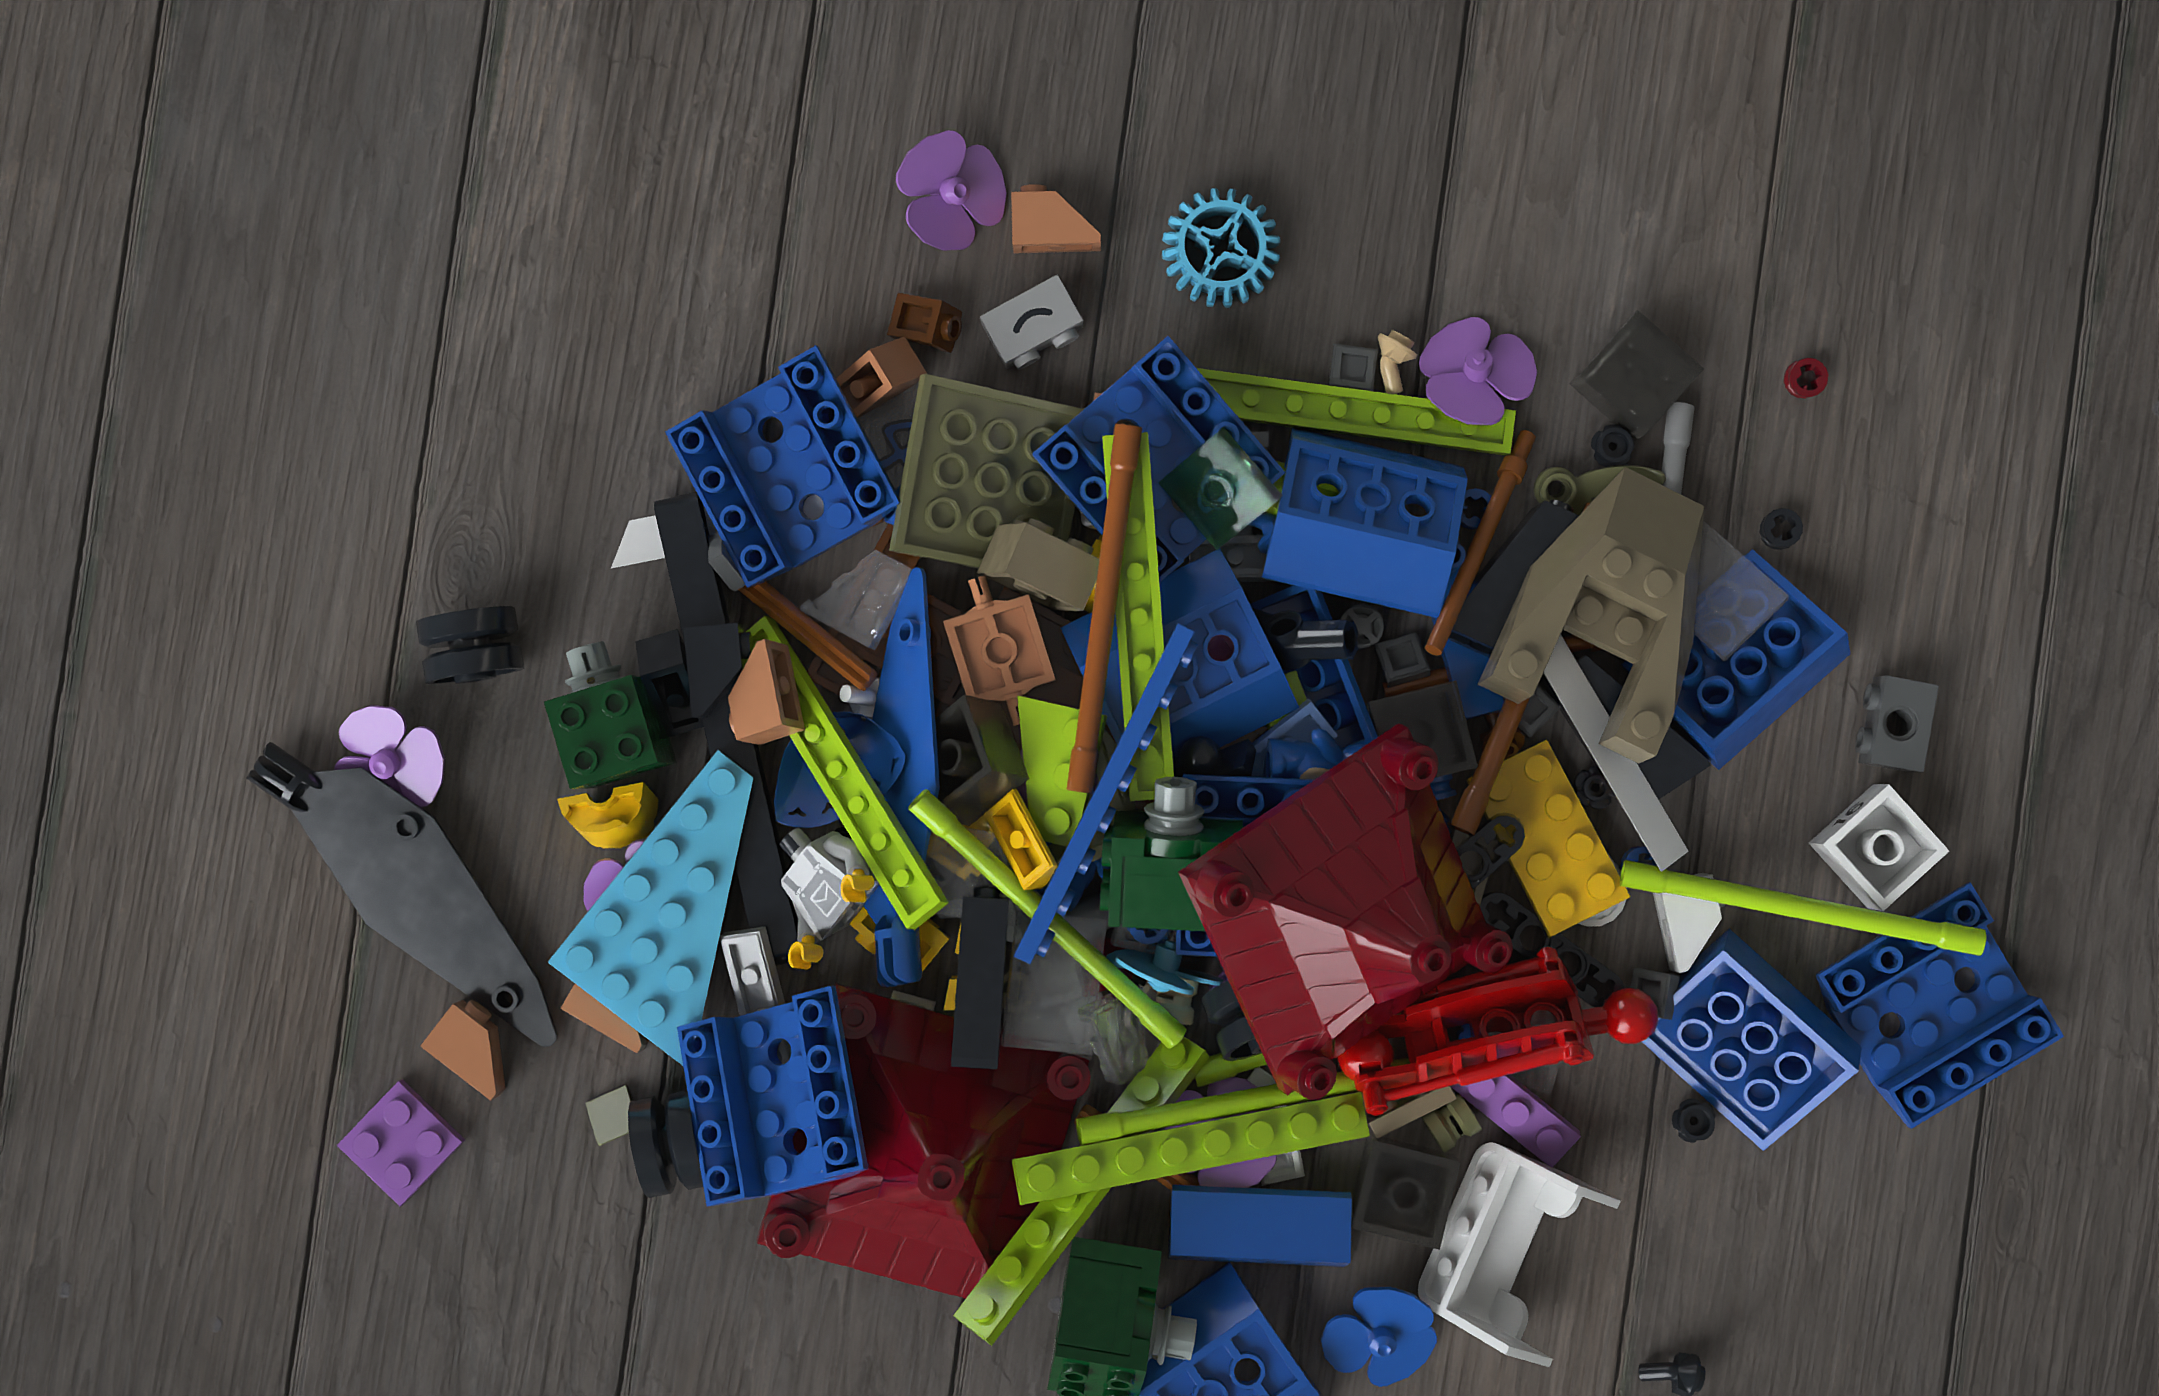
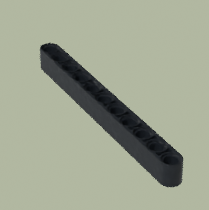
[654,492,798,966]

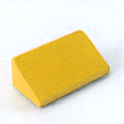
[984,789,1058,890]

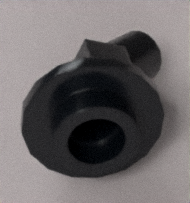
[1638,1352,1706,1396]

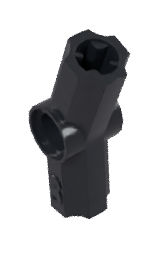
[1252,608,1358,671]

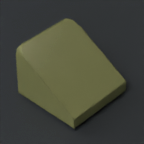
[585,1084,633,1146]

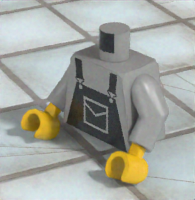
[780,827,880,970]

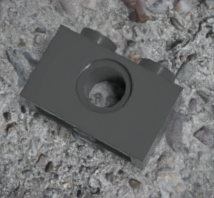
[1855,675,1939,773]

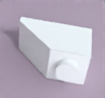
[1653,873,1725,973]

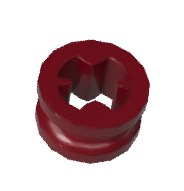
[1783,358,1828,399]

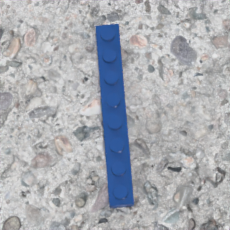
[1014,623,1198,964]

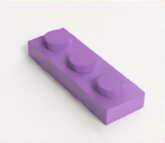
[1450,1074,1581,1167]

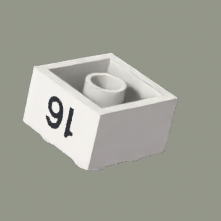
[1809,784,1949,911]

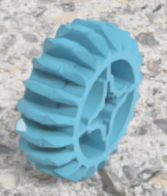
[1162,188,1280,308]

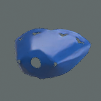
[774,712,906,828]

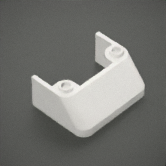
[1418,1142,1621,1367]

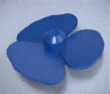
[1321,1287,1437,1387]

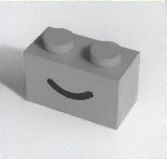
[980,274,1083,370]

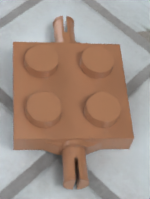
[943,575,1056,726]

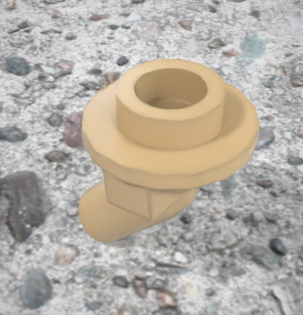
[1378,330,1417,394]

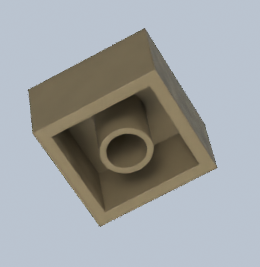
[977,519,1099,611]

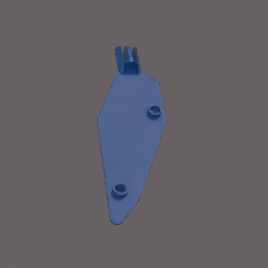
[863,567,940,988]

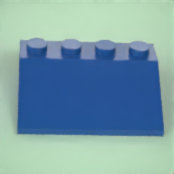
[1621,549,1850,770]
[1642,928,1862,1151]

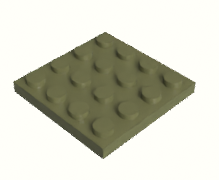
[889,374,1084,569]

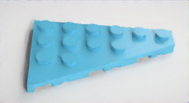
[548,750,753,1066]

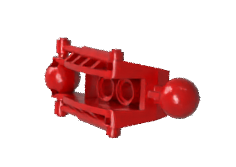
[1337,947,1658,1116]

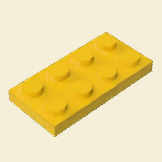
[1467,740,1630,938]

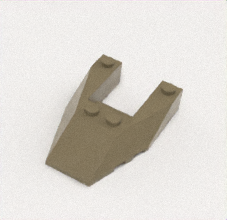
[1478,467,1704,764]

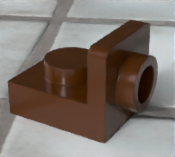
[887,293,962,353]

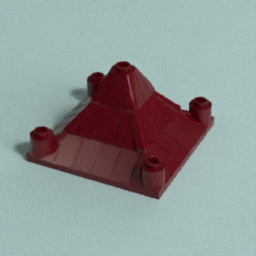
[1178,723,1513,1100]
[756,982,1091,1299]

